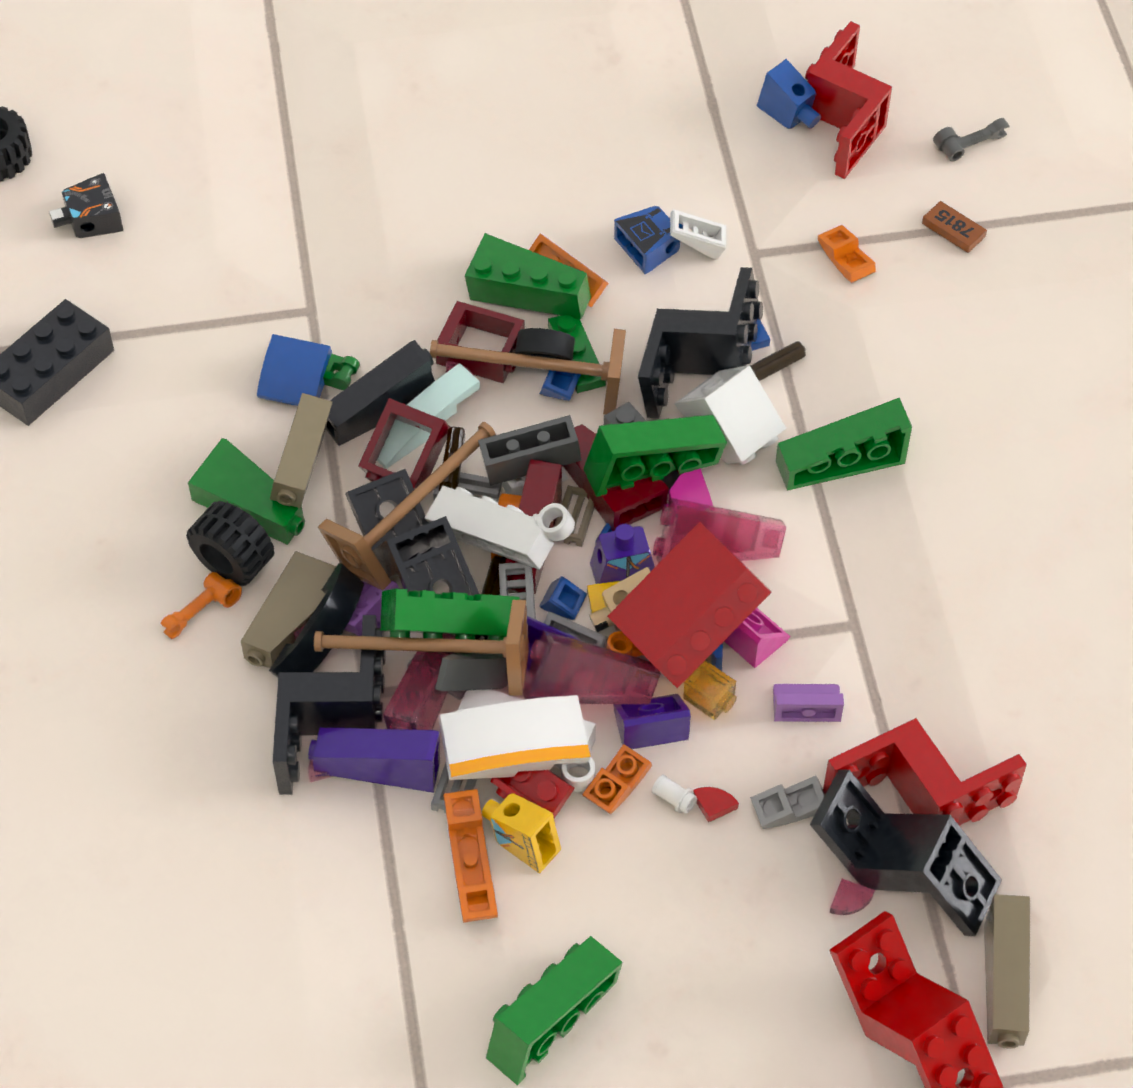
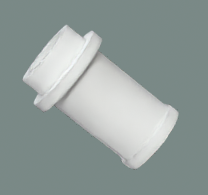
[652,775,697,814]

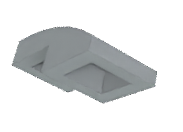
[750,775,825,829]

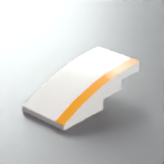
[438,695,591,780]

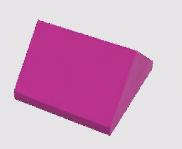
[724,608,790,668]

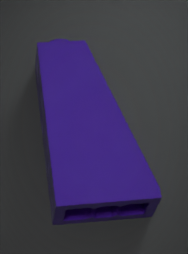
[308,728,440,793]

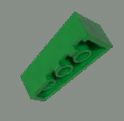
[465,233,591,319]
[775,397,912,491]
[583,415,727,497]
[380,589,520,640]
[486,936,623,1086]

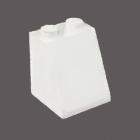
[674,365,786,465]

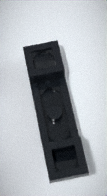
[269,563,364,678]

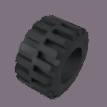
[0,106,32,182]
[186,501,275,586]

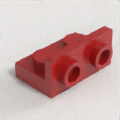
[490,770,575,819]

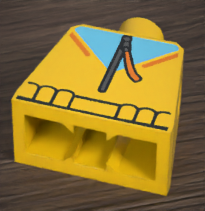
[482,793,561,873]

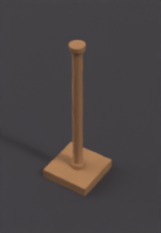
[430,328,626,415]
[318,422,496,591]
[314,600,529,696]

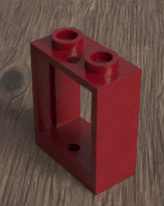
[436,301,525,384]
[358,398,450,490]

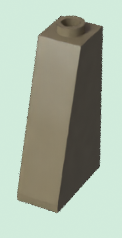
[270,393,332,508]
[241,551,353,668]
[984,894,1030,1049]

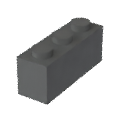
[478,415,582,486]

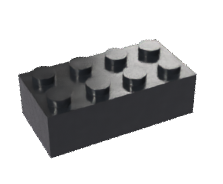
[0,299,114,426]

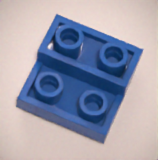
[257,334,332,406]

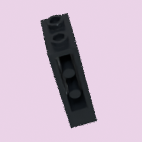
[326,340,435,446]

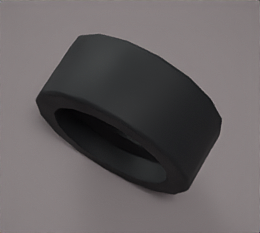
[515,328,575,361]

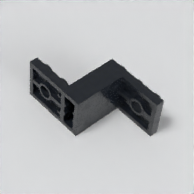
[638,267,763,419]
[345,469,479,596]
[272,615,386,795]
[810,770,1002,936]

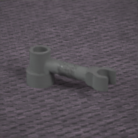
[933,118,1010,161]

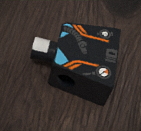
[49,173,124,238]

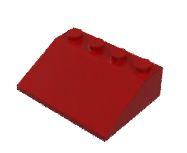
[607,521,772,689]

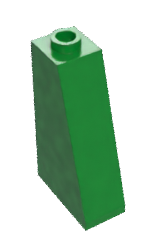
[188,438,305,545]

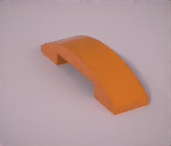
[444,789,498,923]

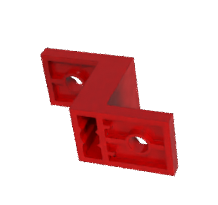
[805,21,892,179]
[823,718,1027,826]
[829,911,1003,1088]

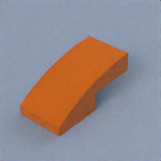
[818,225,876,283]

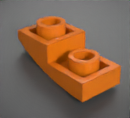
[582,744,653,815]

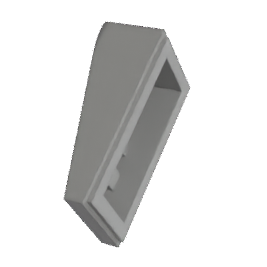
[499,562,536,620]

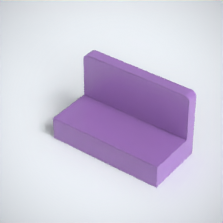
[773,684,844,722]

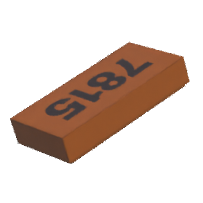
[922,201,987,253]

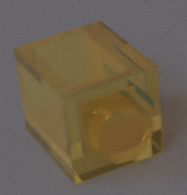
[683,660,737,720]

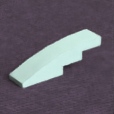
[366,363,480,469]

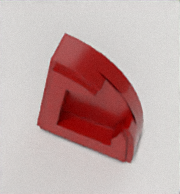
[693,787,739,823]

